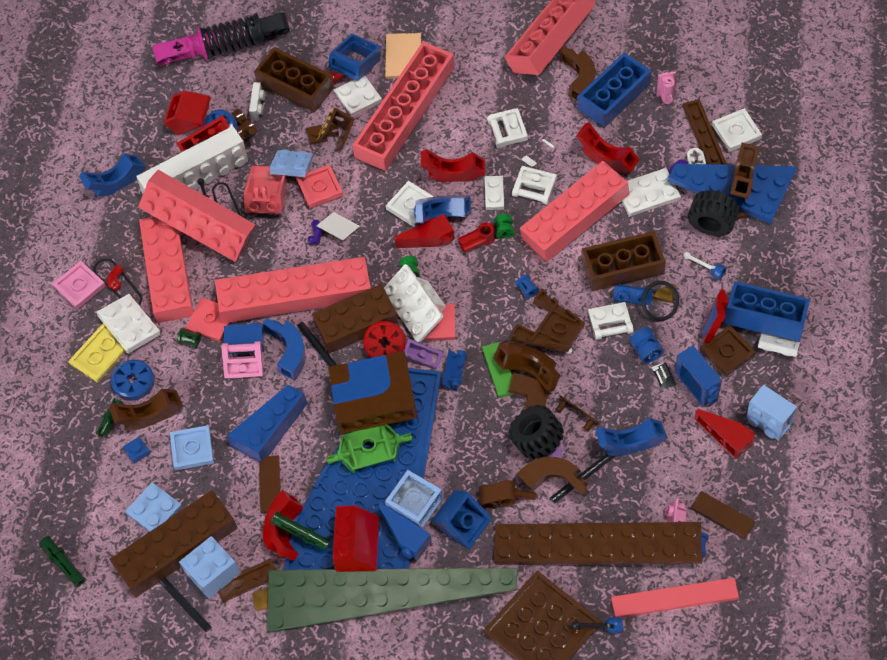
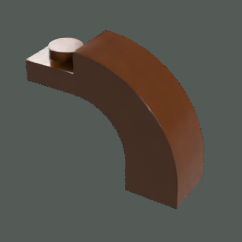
[559,46,595,101]
[729,142,760,199]
[493,342,560,392]
[109,388,183,430]
[517,457,590,497]

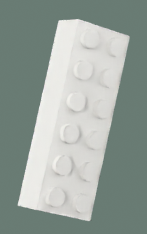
[136,126,248,194]

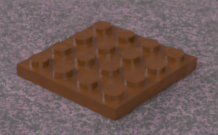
[483,570,602,660]

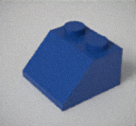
[431,490,492,549]

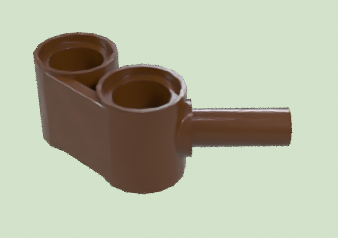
[231,108,257,141]
[478,480,536,510]

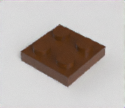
[700,325,756,377]

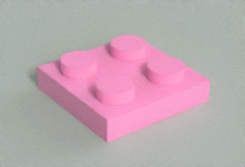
[52,261,106,310]

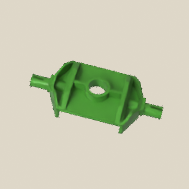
[326,425,413,474]

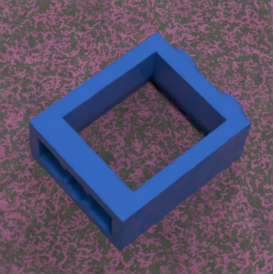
[328,33,382,81]
[675,345,722,407]

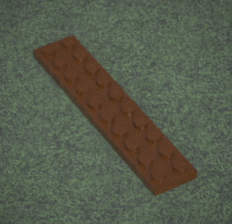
[494,522,702,565]

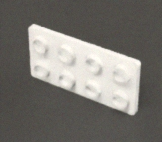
[384,264,446,343]

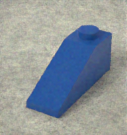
[378,502,432,561]

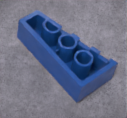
[227,384,307,462]

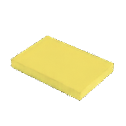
[68,323,126,383]

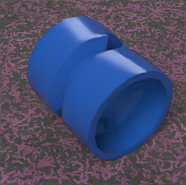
[629,327,664,364]

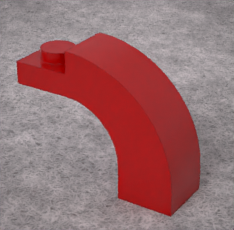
[576,123,640,173]
[421,149,485,182]
[263,489,304,561]

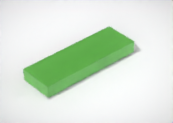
[482,342,514,398]

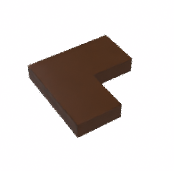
[508,372,548,410]

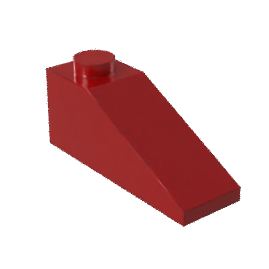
[176,115,230,152]
[394,214,455,248]
[694,408,755,459]

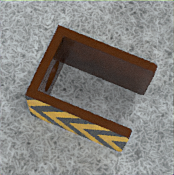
[316,108,355,152]

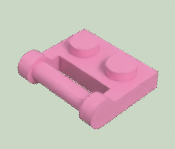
[222,341,263,378]

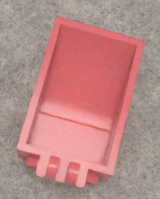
[243,166,287,214]

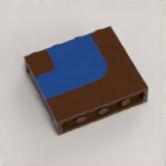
[328,351,418,434]

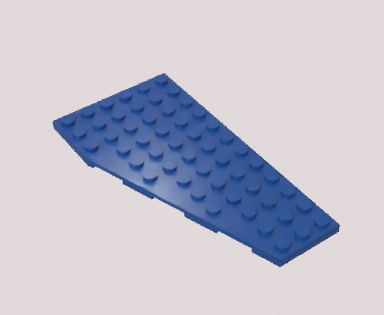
[284,368,442,570]

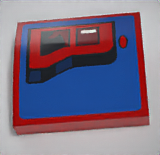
[702,289,729,343]

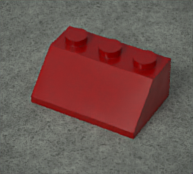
[333,506,379,572]

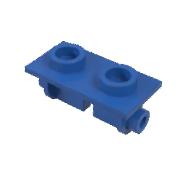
[613,284,653,306]
[442,350,467,392]

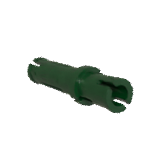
[270,511,330,552]
[39,536,86,588]

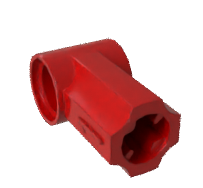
[457,222,495,253]

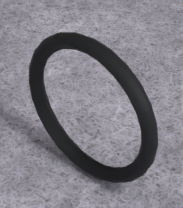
[642,281,679,321]

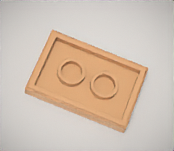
[385,33,421,79]

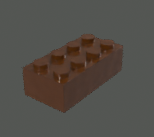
[254,47,334,112]
[581,231,666,291]
[312,284,399,354]

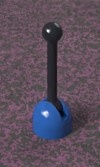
[572,617,623,634]

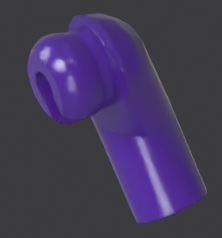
[308,220,322,246]

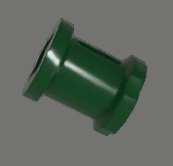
[177,328,201,349]

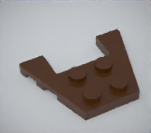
[509,288,585,352]

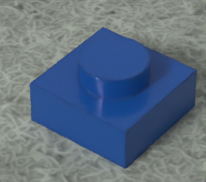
[123,436,151,464]

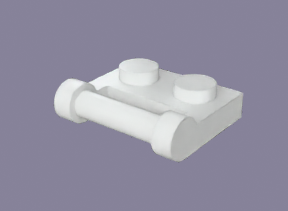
[487,108,528,149]
[512,166,557,205]
[588,302,634,340]

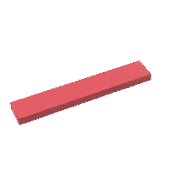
[611,578,739,618]

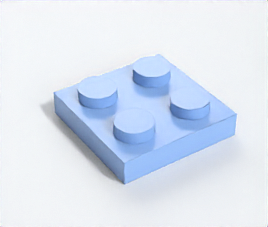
[270,149,313,177]
[170,425,214,471]
[125,482,182,532]

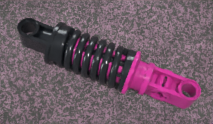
[152,12,290,65]

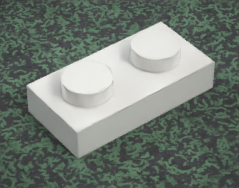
[249,82,265,121]
[484,176,504,210]
[758,333,800,357]

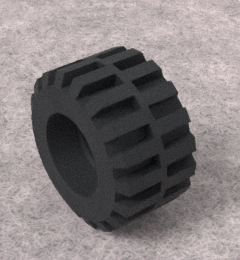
[687,190,739,237]
[509,405,564,460]

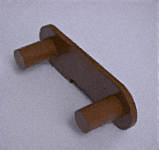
[556,395,599,432]

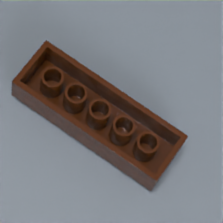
[109,490,238,598]

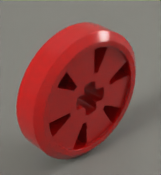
[363,321,406,358]

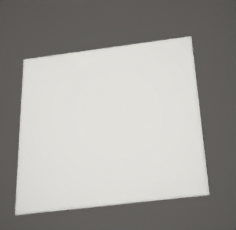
[317,212,360,240]

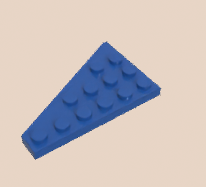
[668,164,797,224]

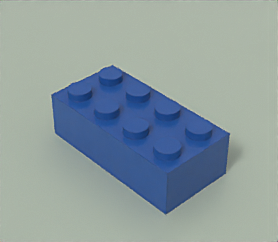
[577,53,652,128]
[723,281,810,342]

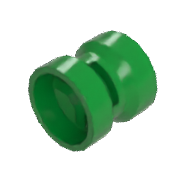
[494,214,515,239]
[399,256,420,278]

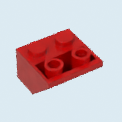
[163,90,211,135]

